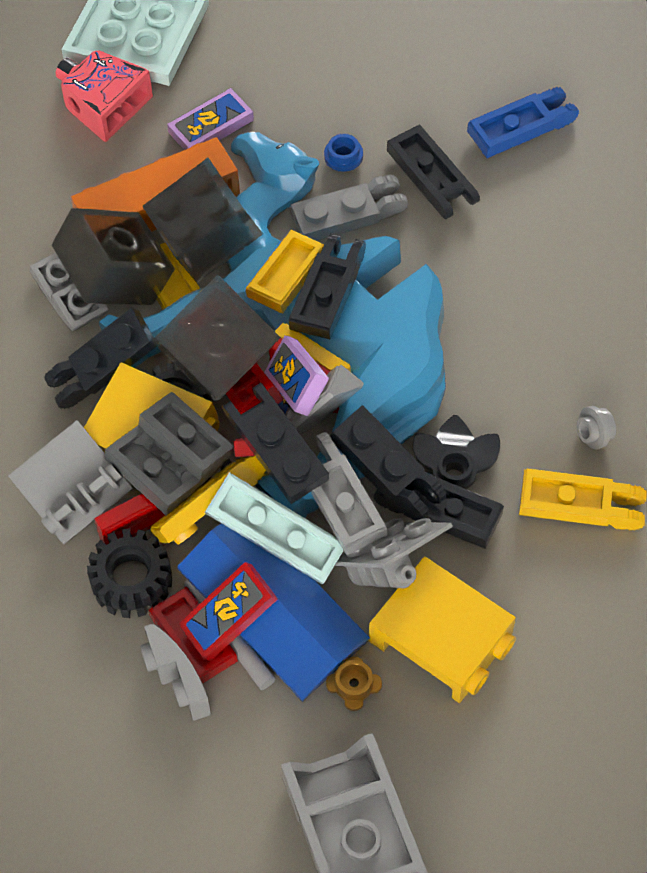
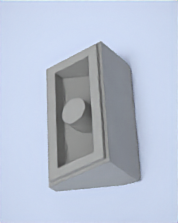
[285,365,364,434]

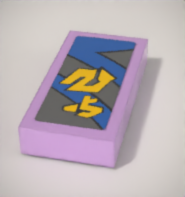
[167,88,254,150]
[265,335,329,416]

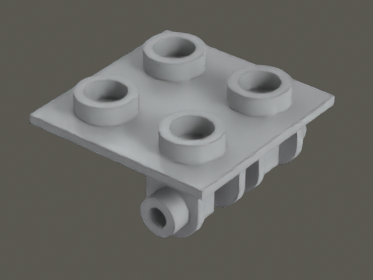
[8,420,133,545]
[335,518,453,588]

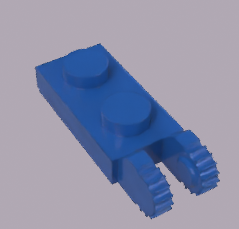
[467,87,580,158]

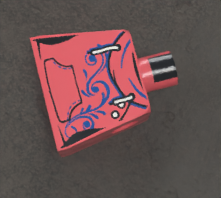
[56,50,153,142]

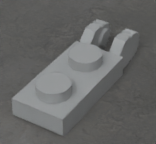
[291,174,409,241]
[311,432,387,555]

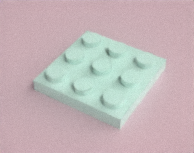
[62,0,209,86]

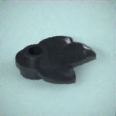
[413,415,500,489]

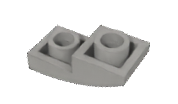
[30,247,109,332]
[140,623,211,721]

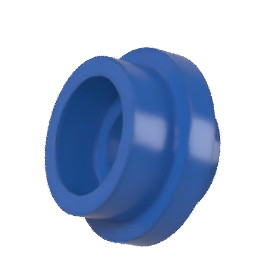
[324,134,363,172]

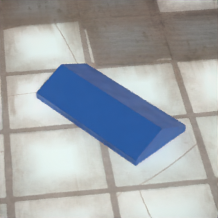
[177,523,370,702]

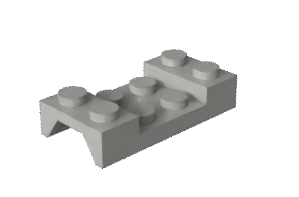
[281,733,428,873]

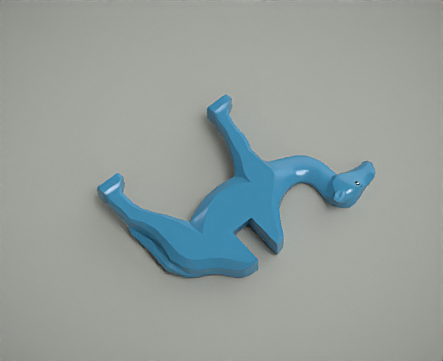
[99,132,446,518]

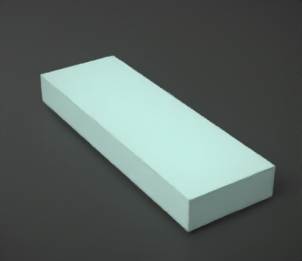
[205,472,343,584]

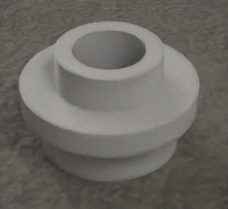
[576,406,616,450]

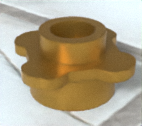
[326,657,382,711]

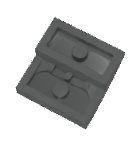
[105,392,234,516]

